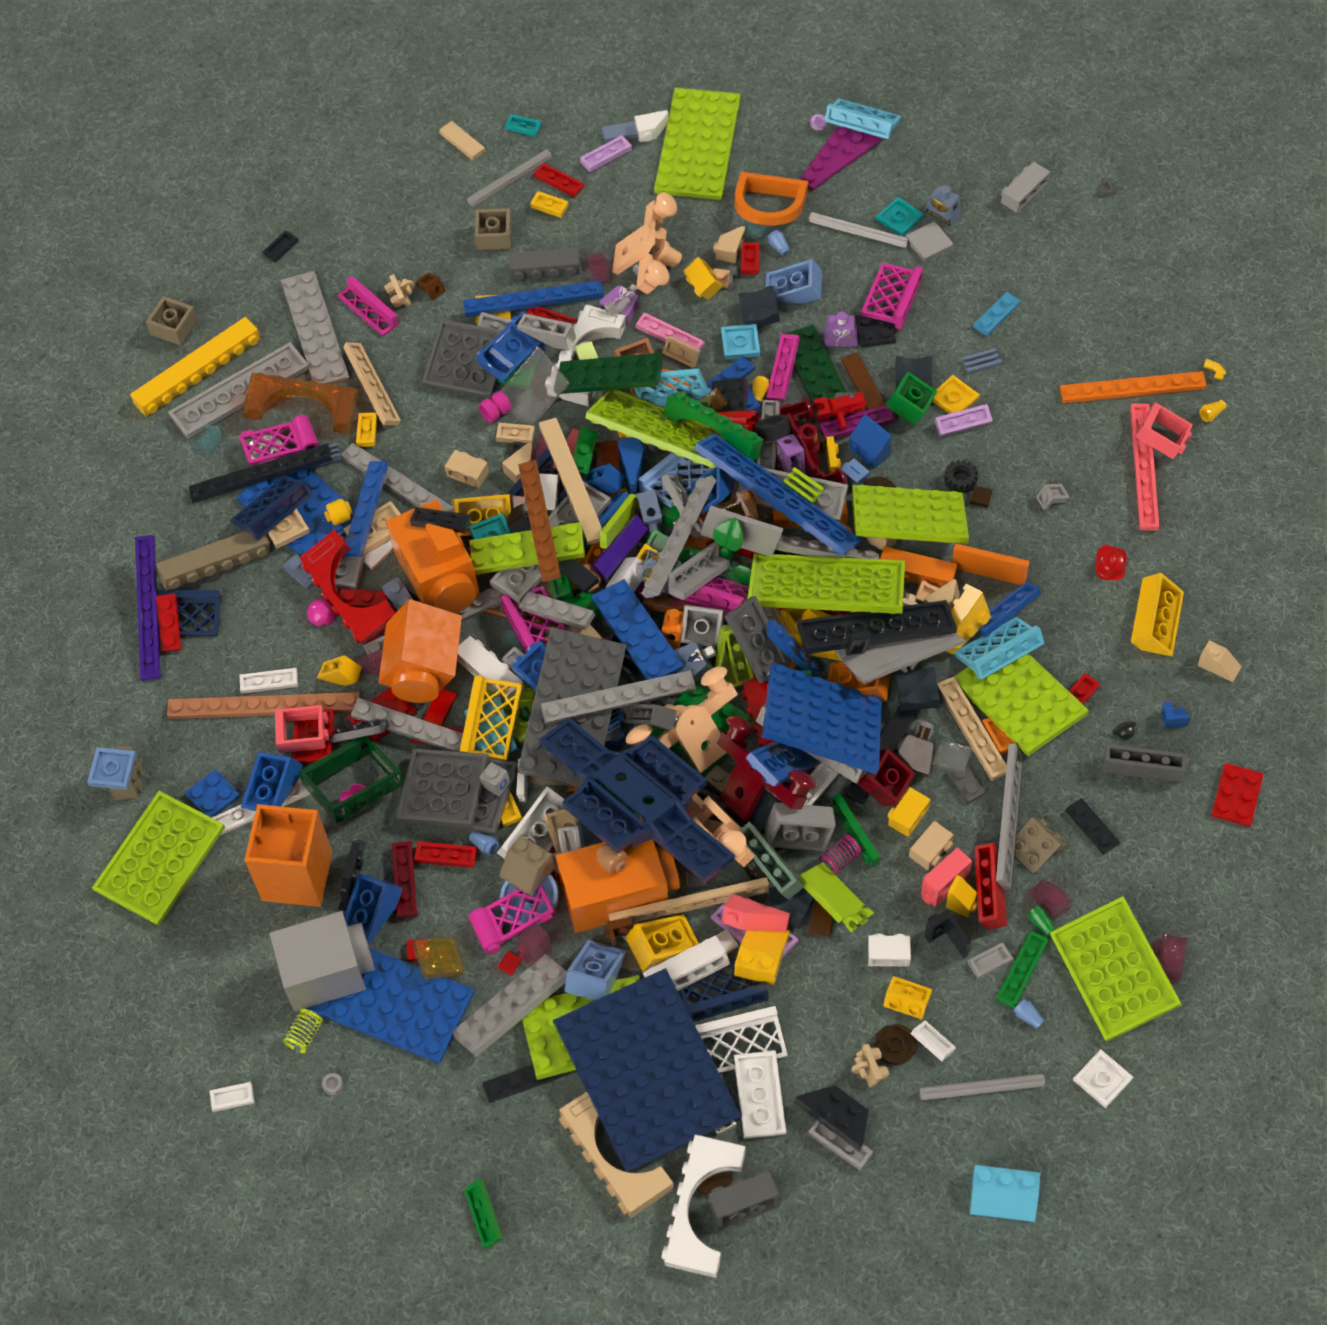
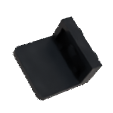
[924,910,971,958]

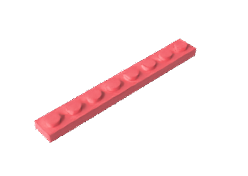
[1130,404,1159,531]

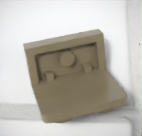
[1014,817,1067,873]

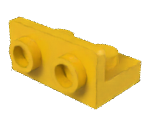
[883,976,933,1019]

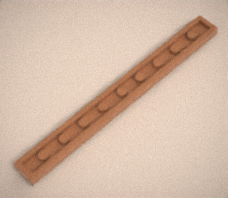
[167,692,361,719]

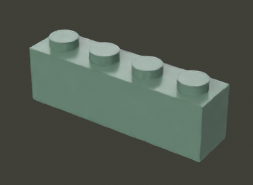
[740,822,804,900]

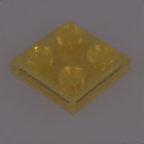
[413,937,464,979]

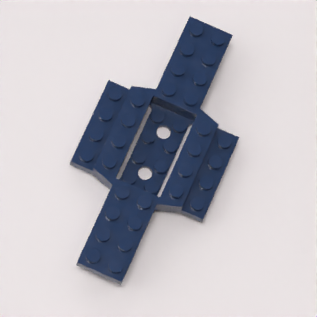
[540,718,735,883]

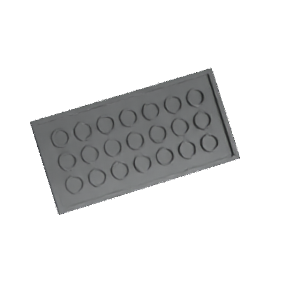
[517,627,626,787]

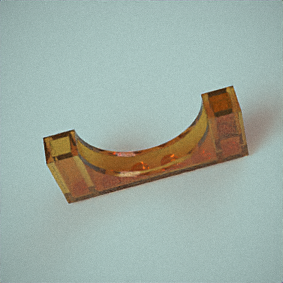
[243,373,359,434]

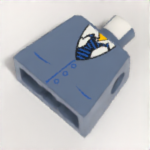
[674,642,717,683]

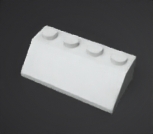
[497,787,565,859]

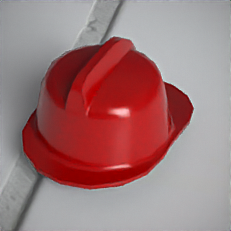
[1095,545,1127,580]

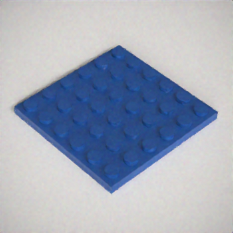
[762,663,882,774]

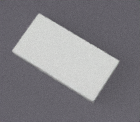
[734,1050,786,1139]

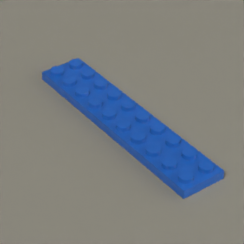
[694,433,862,556]

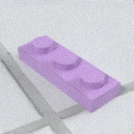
[580,135,632,173]
[935,404,993,437]

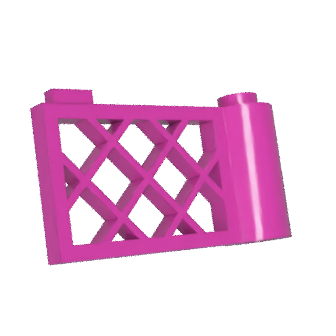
[239,415,319,466]
[468,884,556,954]

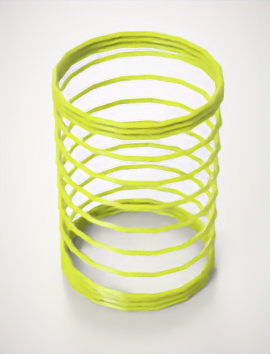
[283,1008,323,1053]

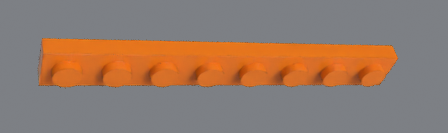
[1059,371,1207,403]

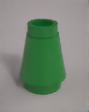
[1027,904,1056,936]

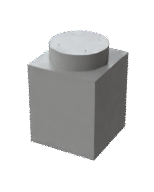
[270,911,375,1012]

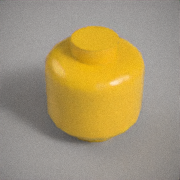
[324,499,353,526]

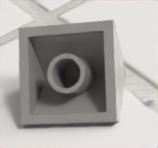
[681,605,723,648]

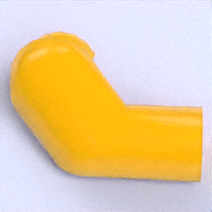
[1203,359,1226,380]

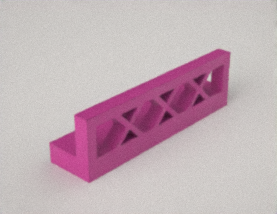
[338,276,399,337]

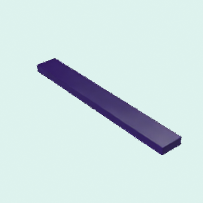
[135,535,161,681]

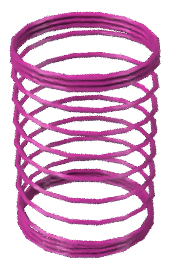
[819,835,862,875]

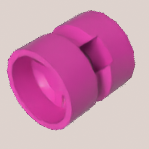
[478,391,512,424]

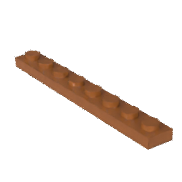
[518,460,561,582]

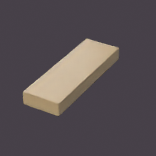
[439,121,485,160]

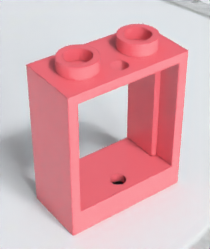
[1135,402,1193,459]
[275,705,329,753]
[921,847,972,908]

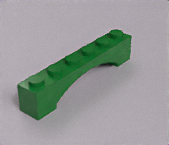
[663,392,764,461]

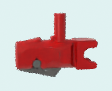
[813,392,866,430]

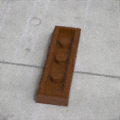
[841,352,886,410]

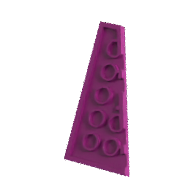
[799,125,892,191]

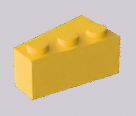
[946,584,991,655]

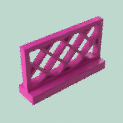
[861,263,923,330]
[674,576,749,614]
[501,586,567,654]

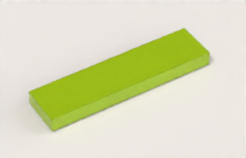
[600,494,637,549]

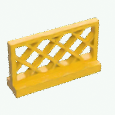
[460,675,522,761]

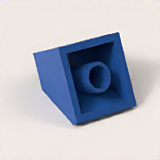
[849,414,892,469]

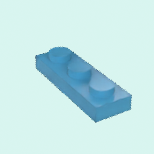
[973,292,1021,337]

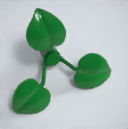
[677,517,751,586]

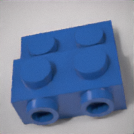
[512,641,546,692]

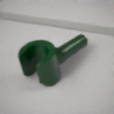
[519,707,531,722]

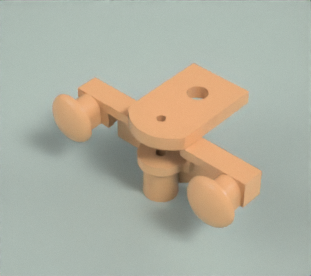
[612,192,682,294]
[626,666,738,773]
[688,794,755,867]

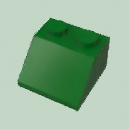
[885,371,938,426]

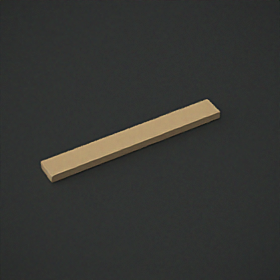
[539,418,602,545]
[609,877,769,924]

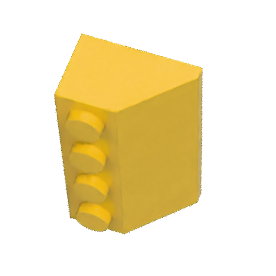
[1131,573,1184,656]

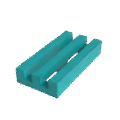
[505,114,542,137]

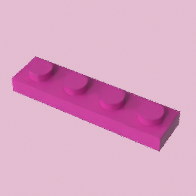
[766,334,800,402]

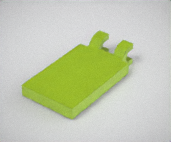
[798,862,874,932]

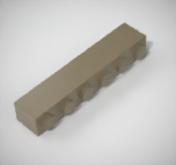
[156,531,270,591]

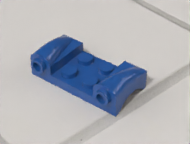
[476,311,544,383]

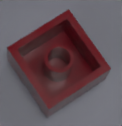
[857,748,915,807]

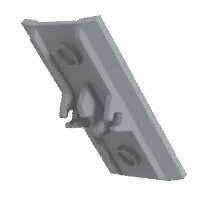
[835,633,965,684]

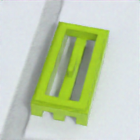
[783,467,824,504]

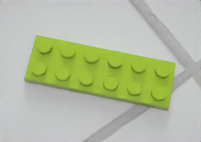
[470,522,585,575]

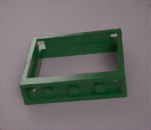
[298,736,404,823]

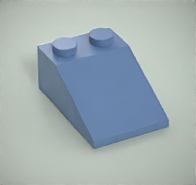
[765,259,822,303]
[565,940,626,1001]

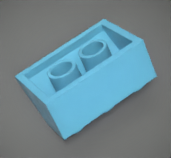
[970,1165,1040,1222]

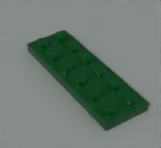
[785,324,847,413]
[554,353,664,394]

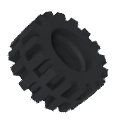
[944,460,978,494]

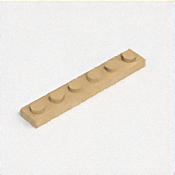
[343,342,401,426]
[937,677,1007,781]

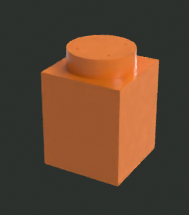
[378,599,462,703]

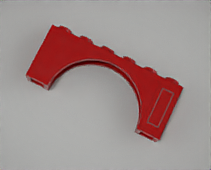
[299,530,397,645]

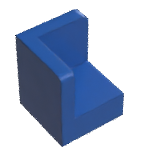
[1161,702,1190,728]

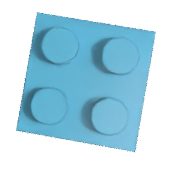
[721,324,760,360]

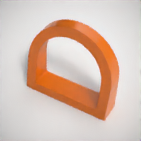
[734,172,808,226]

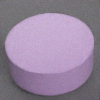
[810,114,827,130]

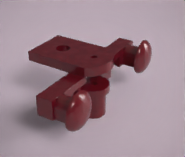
[775,397,848,485]
[717,716,816,821]

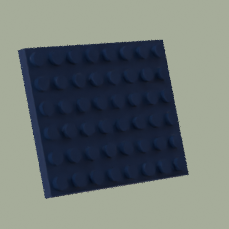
[553,968,741,1173]

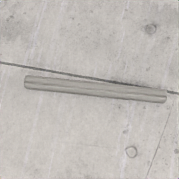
[467,149,551,207]
[809,212,908,248]
[919,1074,1045,1100]

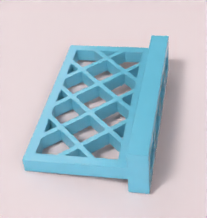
[825,98,901,139]
[634,369,712,408]
[954,617,1045,680]

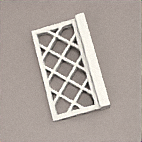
[695,1006,788,1073]

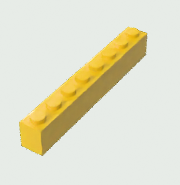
[130,317,261,417]

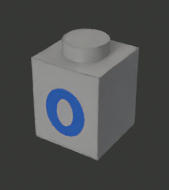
[480,762,511,797]

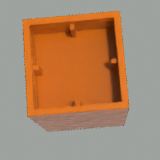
[385,499,480,614]
[244,804,333,907]
[556,839,680,933]

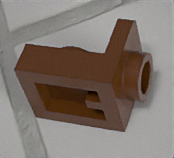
[415,272,445,300]
[605,917,633,947]

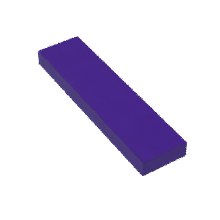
[591,515,648,579]

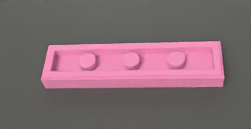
[635,312,704,350]

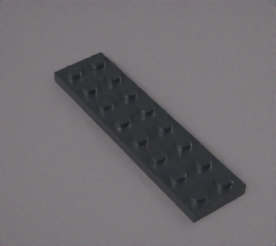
[797,600,957,654]

